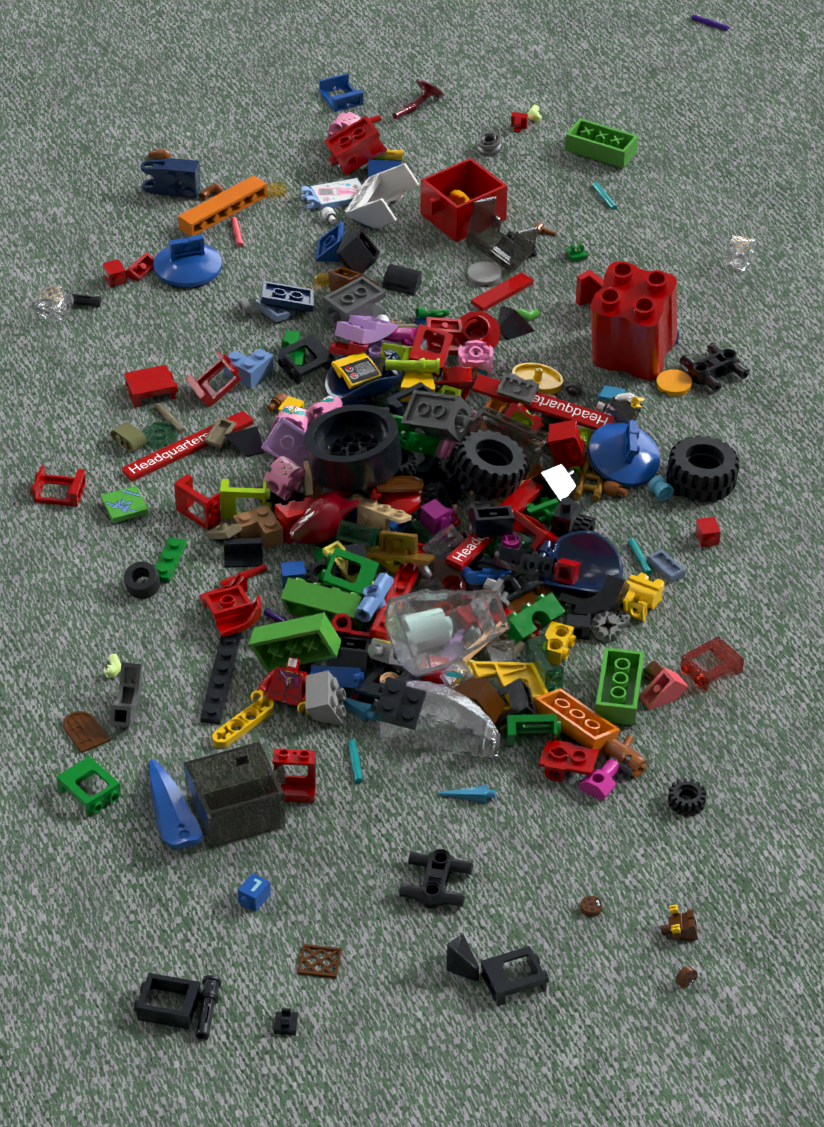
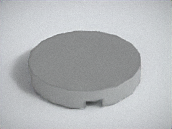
[468,261,502,287]

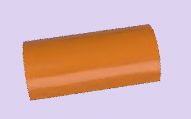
[534,688,620,755]

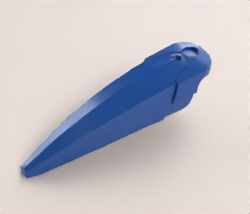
[149,760,202,849]

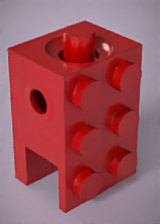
[324,116,387,175]

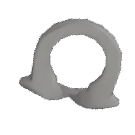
[419,566,432,589]

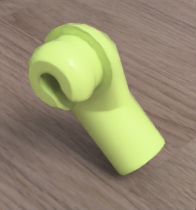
[528,105,542,123]
[103,654,121,678]

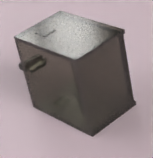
[184,741,285,850]

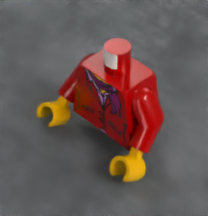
[251,657,309,715]

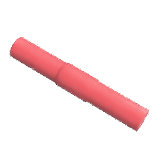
[230,217,243,247]

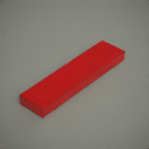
[471,272,533,312]

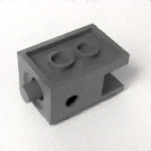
[323,276,386,328]
[401,390,473,443]

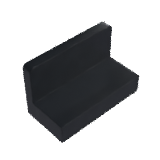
[224,538,263,568]

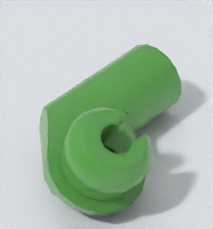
[516,309,540,322]

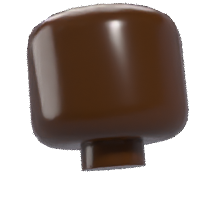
[643,661,664,682]

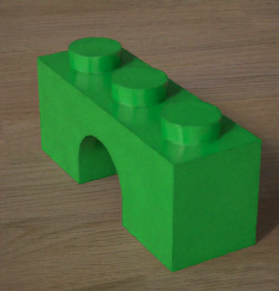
[504,592,565,645]

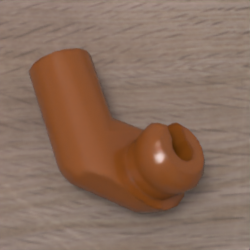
[199,183,223,199]

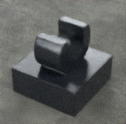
[274,1008,298,1035]

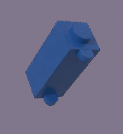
[310,665,365,688]

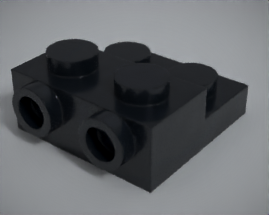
[372,677,427,730]

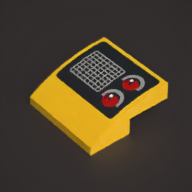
[331,352,382,389]

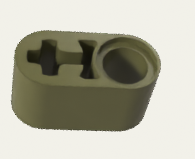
[110,422,147,453]

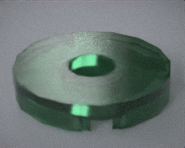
[142,421,178,449]

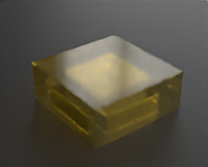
[268,181,286,197]

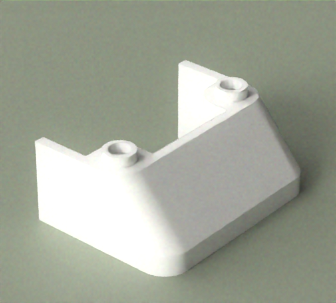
[345,163,419,229]

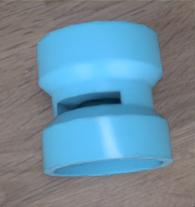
[648,475,674,501]

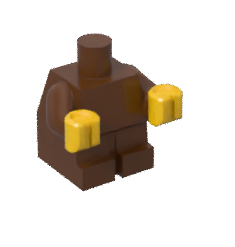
[660,905,698,941]

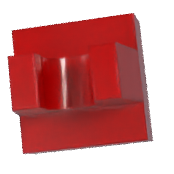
[511,111,528,133]

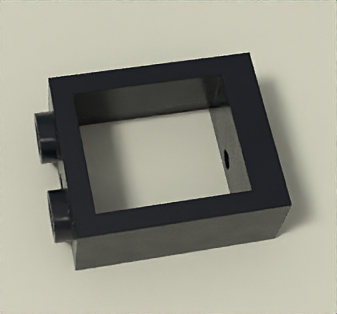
[134,973,201,1029]

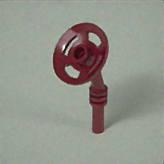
[392,79,444,119]

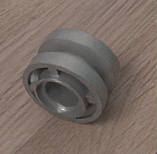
[478,132,501,156]

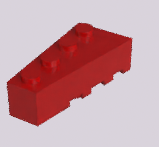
[275,493,351,544]

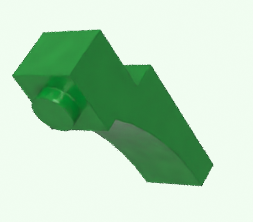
[281,330,306,367]

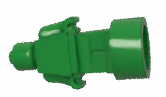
[415,307,450,321]

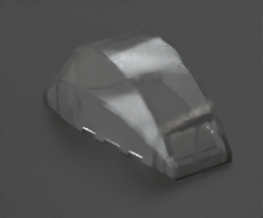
[385,589,510,677]
[376,680,500,760]

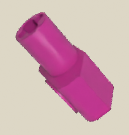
[386,328,424,346]
[579,759,620,801]

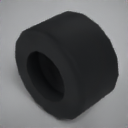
[123,561,160,599]

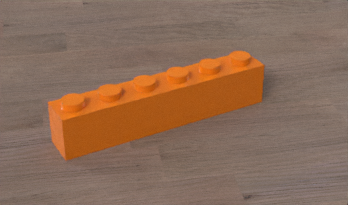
[178,175,267,236]

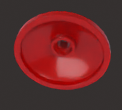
[372,490,424,514]

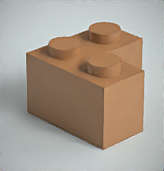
[233,505,283,549]

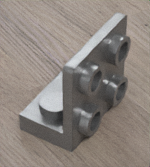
[497,373,540,405]

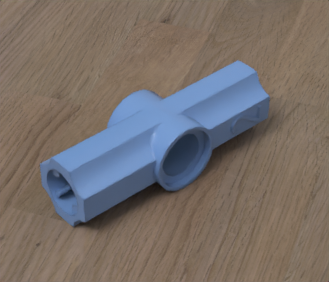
[354,573,394,622]

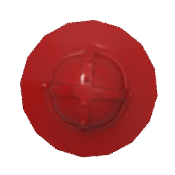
[460,311,501,349]
[434,366,476,400]

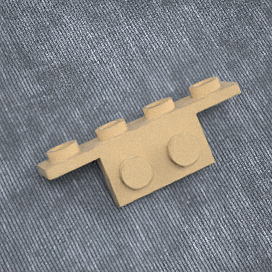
[345,494,412,534]

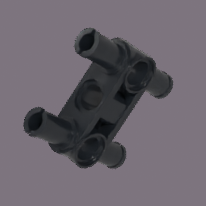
[679,342,749,392]
[399,849,473,908]

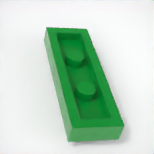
[155,537,187,583]

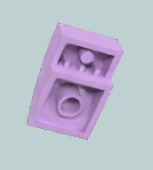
[335,315,398,344]

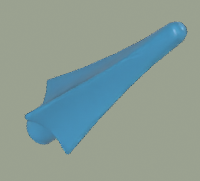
[344,697,375,721]
[439,784,496,803]

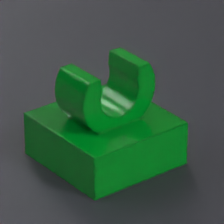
[566,242,588,262]

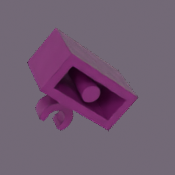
[420,499,455,546]

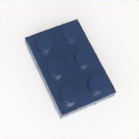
[261,281,314,312]

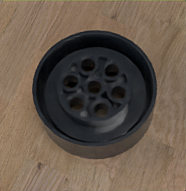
[304,405,403,492]

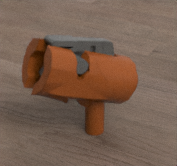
[604,735,648,778]

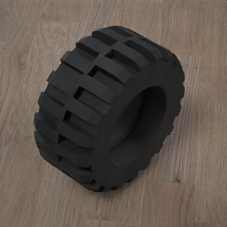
[452,430,527,499]
[666,435,740,502]

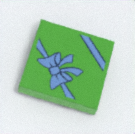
[101,486,149,523]

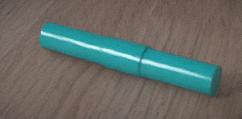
[592,182,617,210]
[628,538,652,575]
[348,739,363,783]

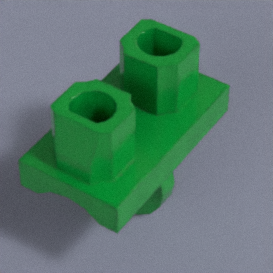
[524,496,559,525]

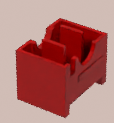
[548,419,586,468]

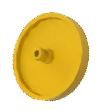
[512,363,563,394]

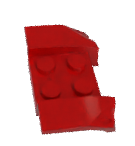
[199,574,262,637]

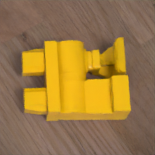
[614,572,665,622]

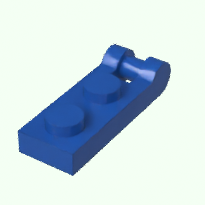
[461,567,518,584]

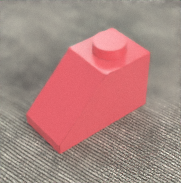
[639,668,688,710]

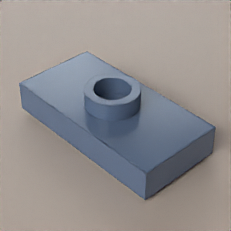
[647,549,686,583]

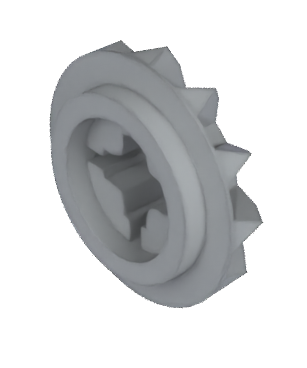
[591,611,623,642]

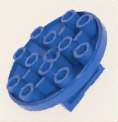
[153,234,222,288]
[588,420,660,487]

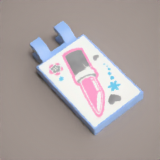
[301,178,362,210]

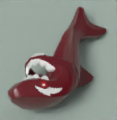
[290,490,359,544]

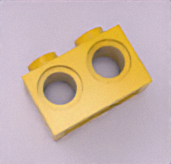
[538,621,576,666]

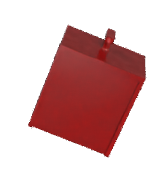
[420,158,508,243]

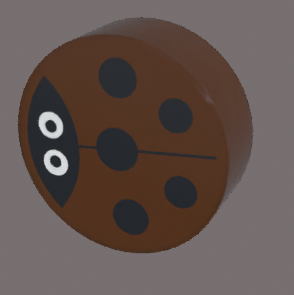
[580,896,602,917]
[676,966,698,989]

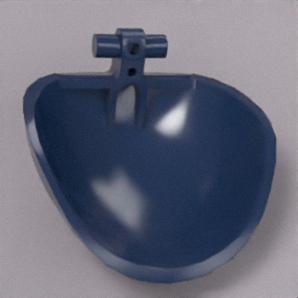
[325,349,403,400]
[538,531,623,596]

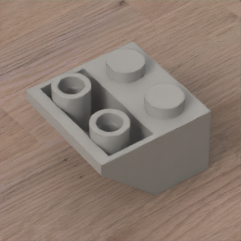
[306,670,346,725]

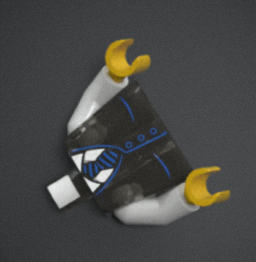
[596,392,644,424]

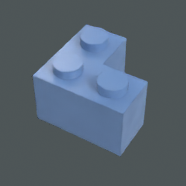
[223,348,274,388]

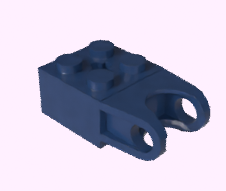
[140,158,201,198]

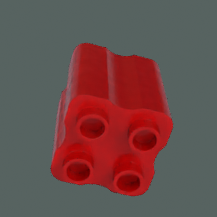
[590,261,677,381]

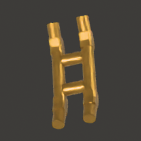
[573,455,605,502]

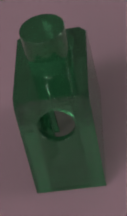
[336,520,379,547]

